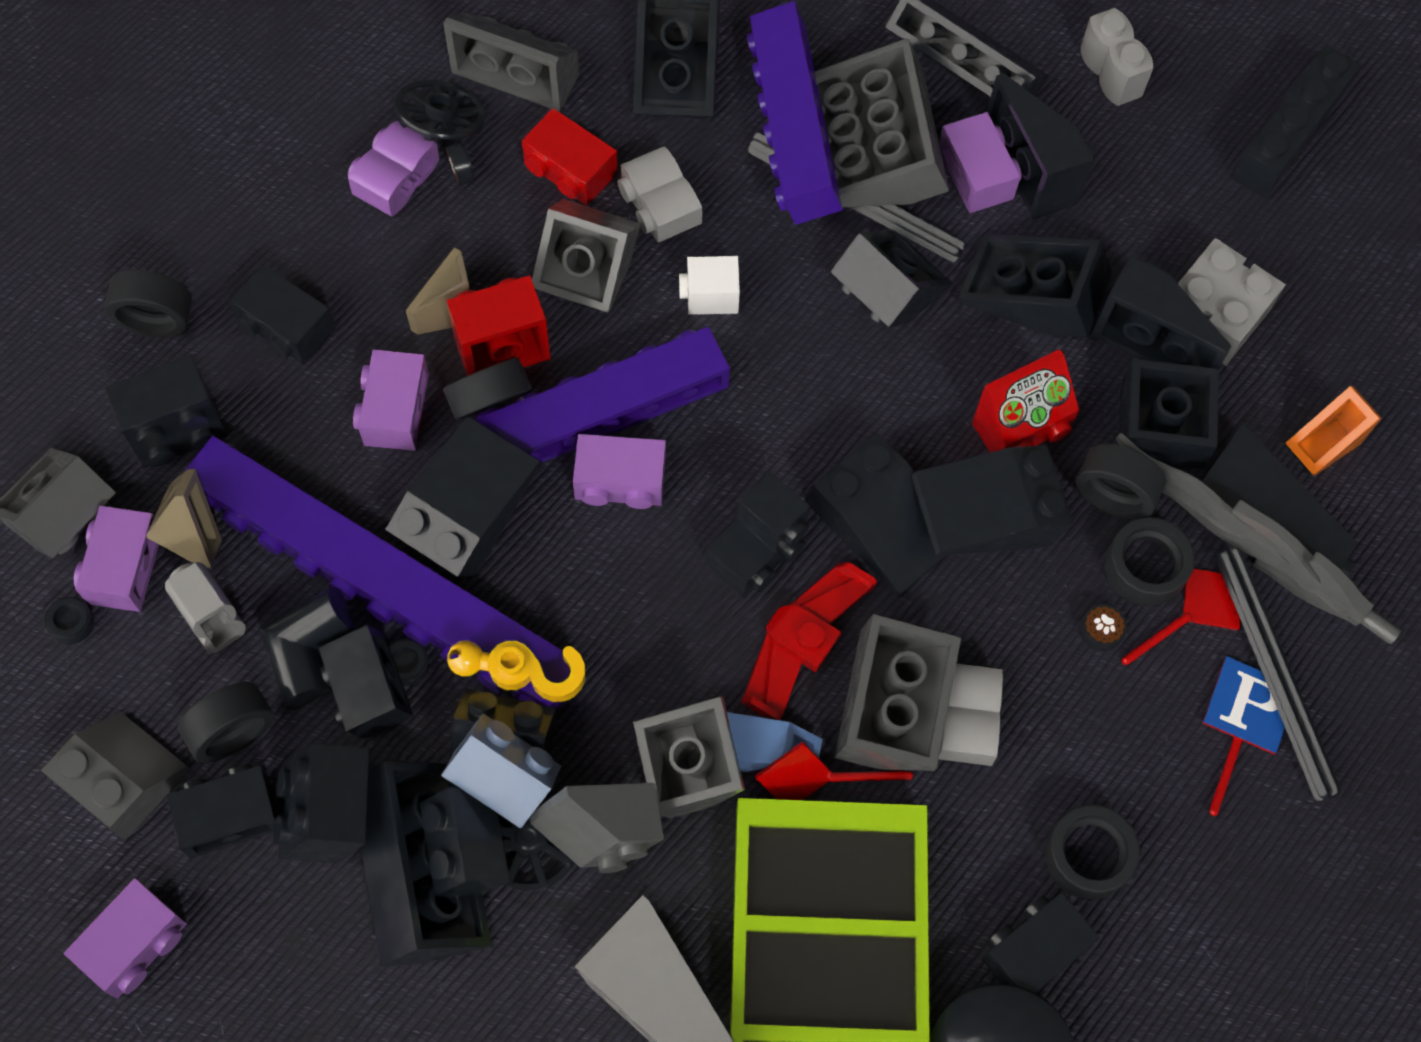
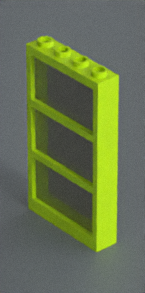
[730,798,929,1042]

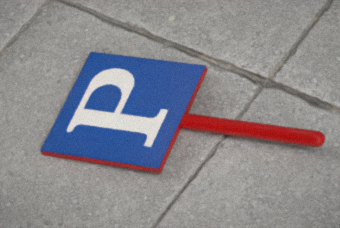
[1202,656,1285,816]

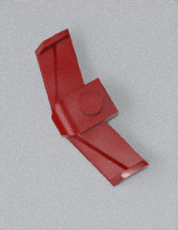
[741,562,877,721]

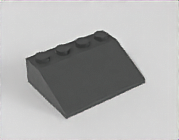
[815,38,949,207]

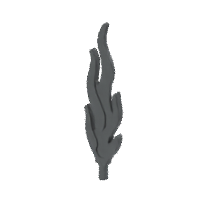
[1115,433,1401,645]

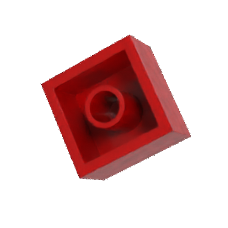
[446,275,551,376]

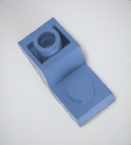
[727,712,822,772]

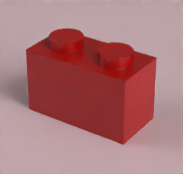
[522,108,618,206]

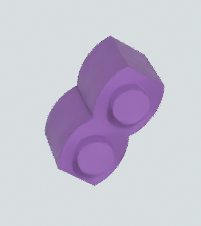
[348,121,439,217]

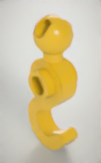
[447,640,586,702]

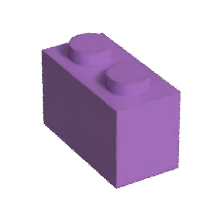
[939,112,1022,213]
[353,350,429,451]
[573,434,666,509]
[74,506,159,612]
[63,878,187,999]

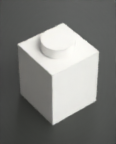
[679,256,740,315]

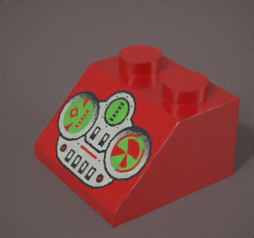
[972,349,1079,452]

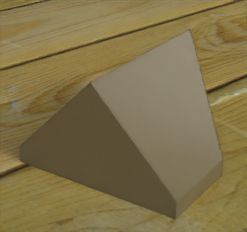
[406,248,470,334]
[146,469,222,568]

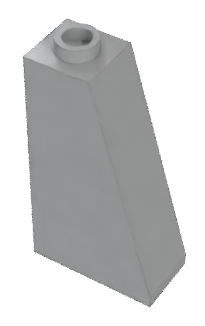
[575,895,733,1042]

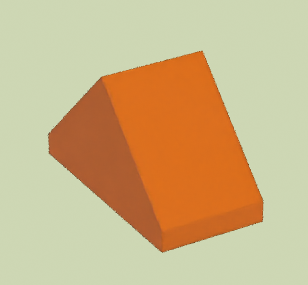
[1285,386,1382,476]

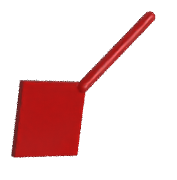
[1121,569,1240,665]
[755,741,913,800]

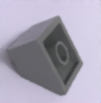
[532,199,640,313]
[0,448,116,558]
[633,697,745,818]
[41,712,190,841]
[529,783,664,873]

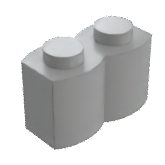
[1080,8,1153,106]
[617,146,702,243]
[165,562,246,653]
[939,664,1003,766]

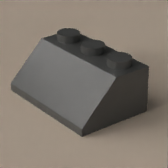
[443,12,579,112]
[834,614,961,771]

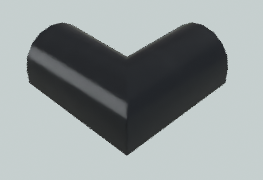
[259,587,355,710]

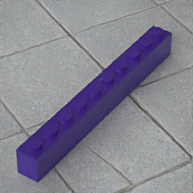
[184,436,571,715]

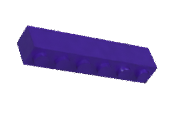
[747,1,843,225]
[475,327,730,463]

